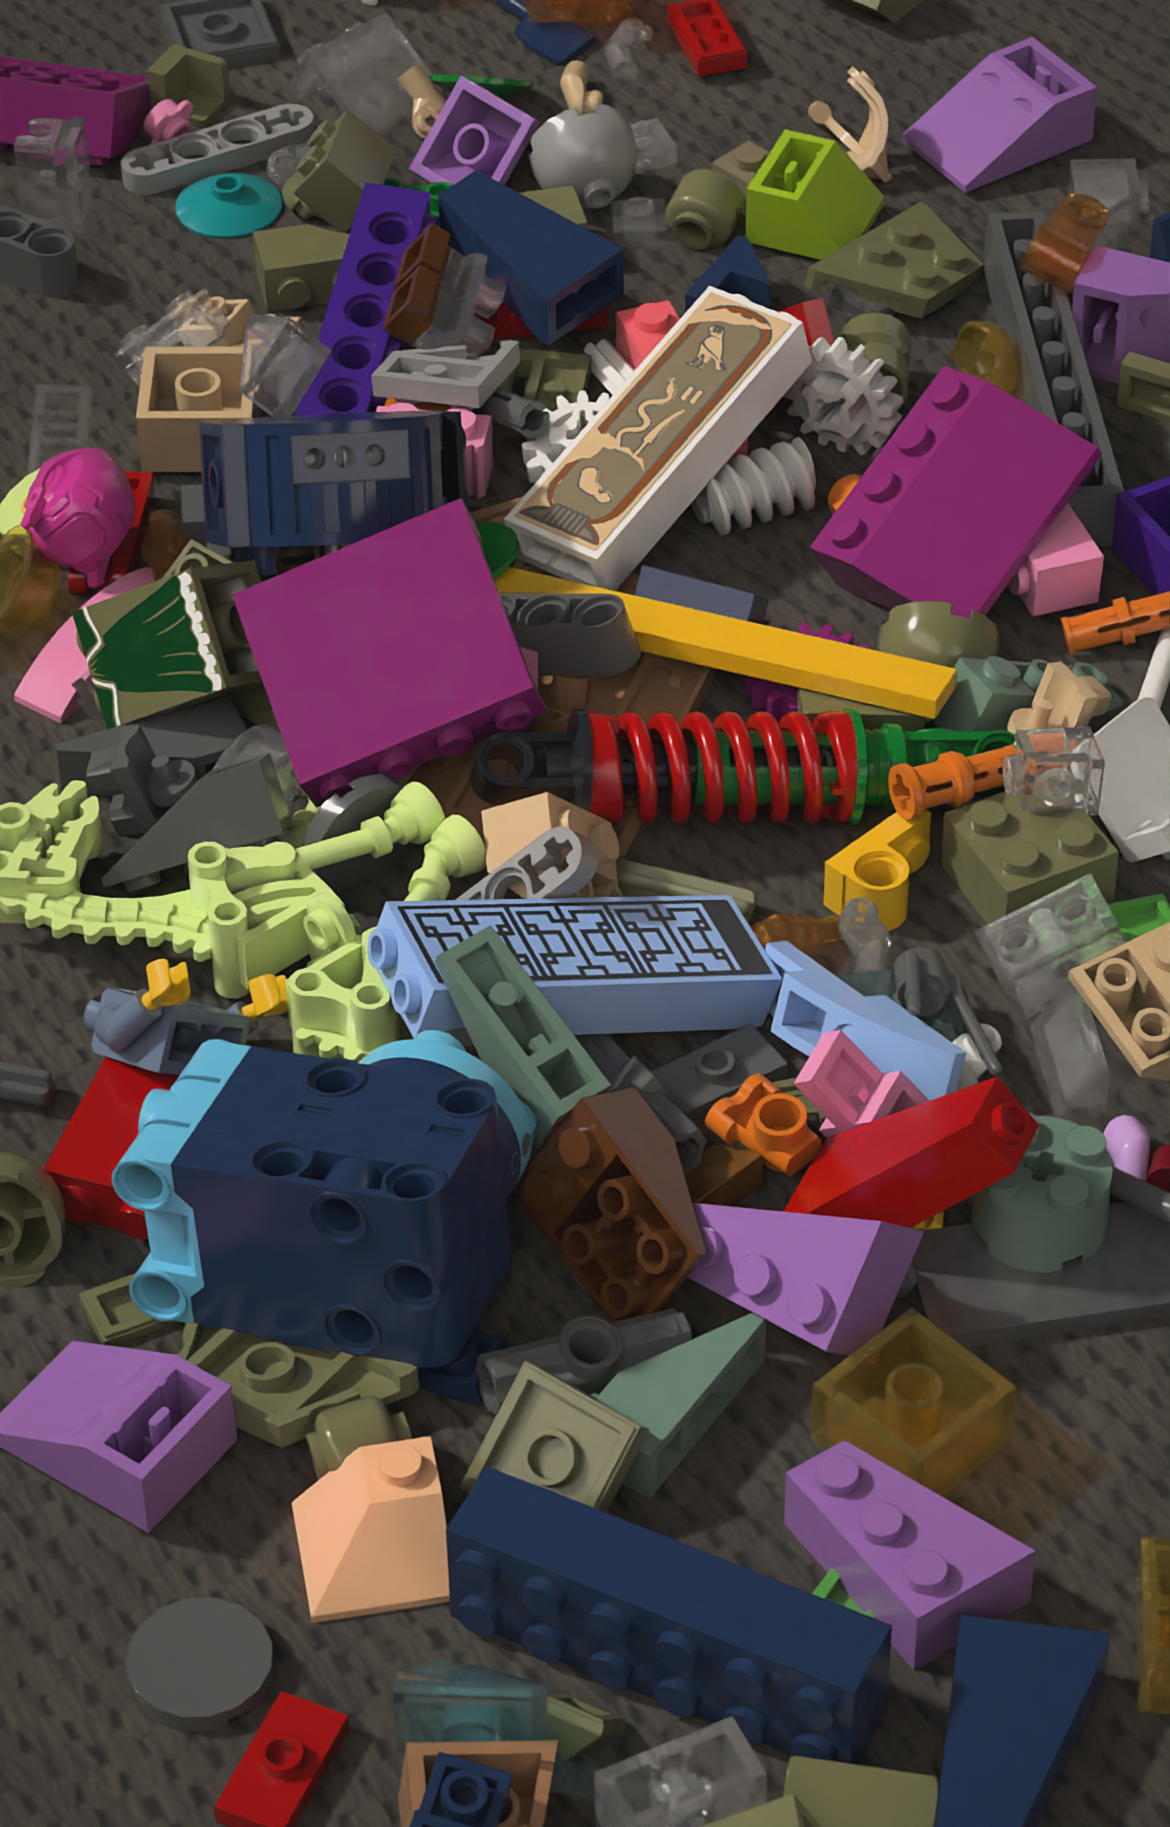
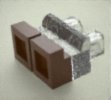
[382,223,506,357]

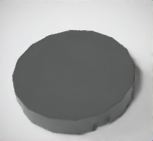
[303,774,406,891]
[126,1597,274,1732]

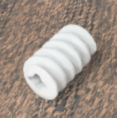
[691,437,816,536]

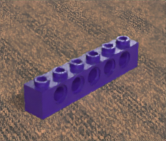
[295,182,439,415]

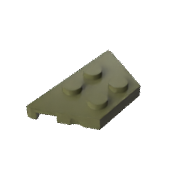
[804,202,984,319]
[176,1321,420,1448]

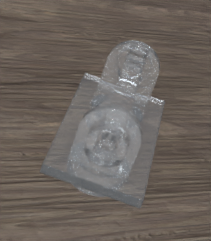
[114,288,231,389]

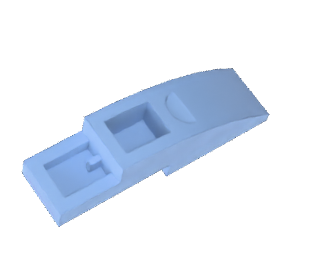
[765,941,966,1101]

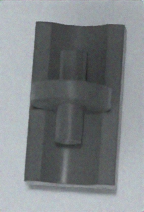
[86,724,199,836]

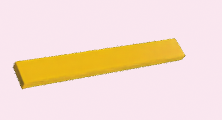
[495,567,957,719]

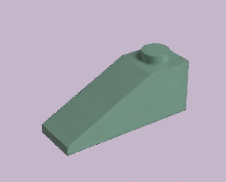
[435,925,611,1150]
[591,1313,766,1498]

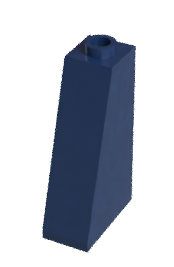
[438,170,624,345]
[935,1615,1110,1827]

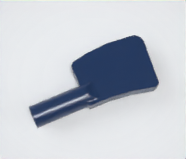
[496,0,595,66]

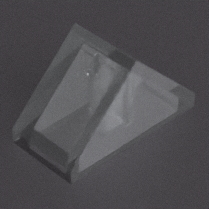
[239,314,331,417]

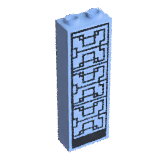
[367,895,783,1038]

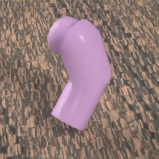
[1103,1115,1150,1200]

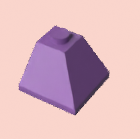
[409,76,540,185]

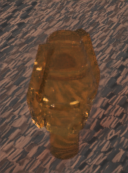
[750,913,846,955]

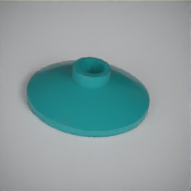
[176,173,282,239]

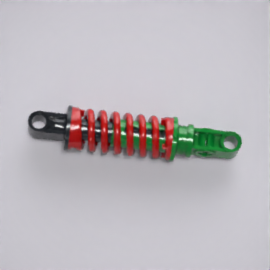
[470,708,1023,826]

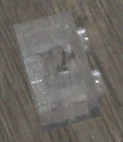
[594,1716,767,1827]

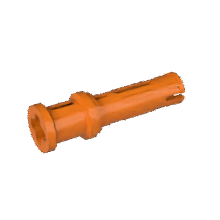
[888,731,1076,820]

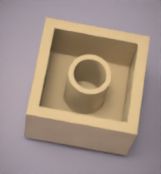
[136,346,263,472]

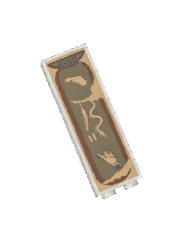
[504,286,812,591]

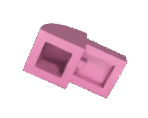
[794,1030,929,1137]

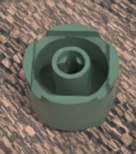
[970,1112,1112,1273]

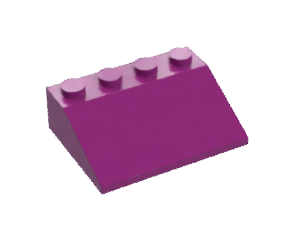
[0,55,150,165]
[809,366,1102,619]

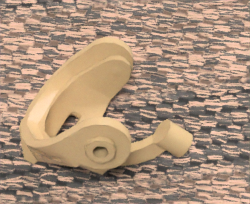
[808,66,892,184]

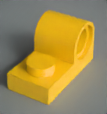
[824,809,931,933]

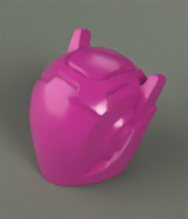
[21,448,135,589]

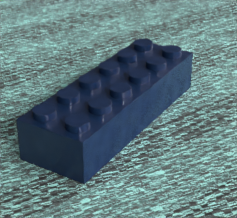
[446,1466,892,1765]

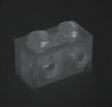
[975,873,1127,1020]

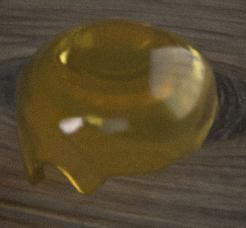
[948,319,1019,394]

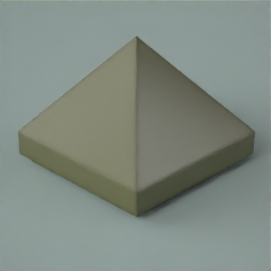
[534,1693,627,1761]

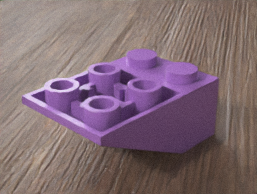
[902,37,1097,193]
[1072,245,1170,383]
[0,1341,238,1533]

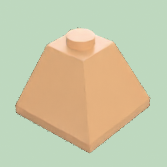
[292,1436,450,1623]

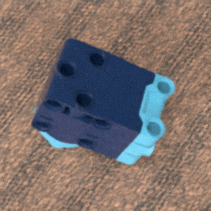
[112,1030,538,1368]

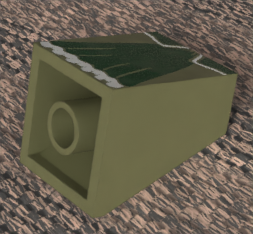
[72,560,264,729]

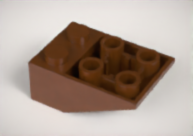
[514,1087,706,1323]

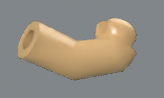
[398,63,447,139]

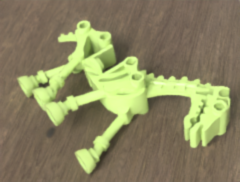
[0,780,487,1063]

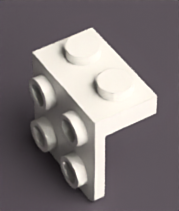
[1068,697,1170,862]

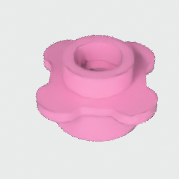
[143,99,194,144]

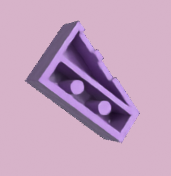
[687,1203,924,1359]
[784,1440,1036,1670]

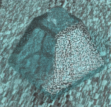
[393,1660,549,1778]

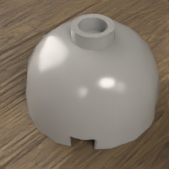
[528,104,638,208]

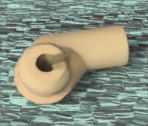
[560,61,604,116]

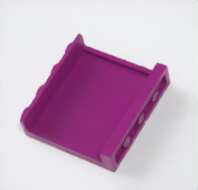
[232,498,547,808]

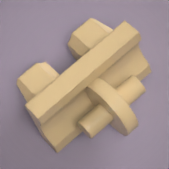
[1007,661,1112,784]

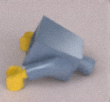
[84,959,288,1075]

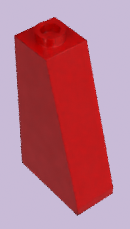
[783,1076,1040,1228]

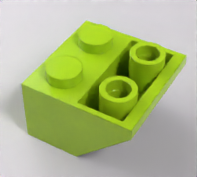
[746,129,885,260]

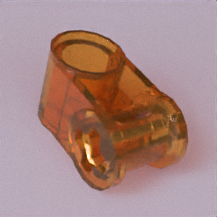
[1020,193,1109,294]

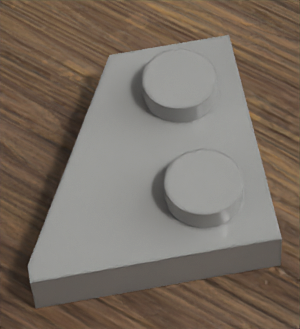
[371,340,520,410]

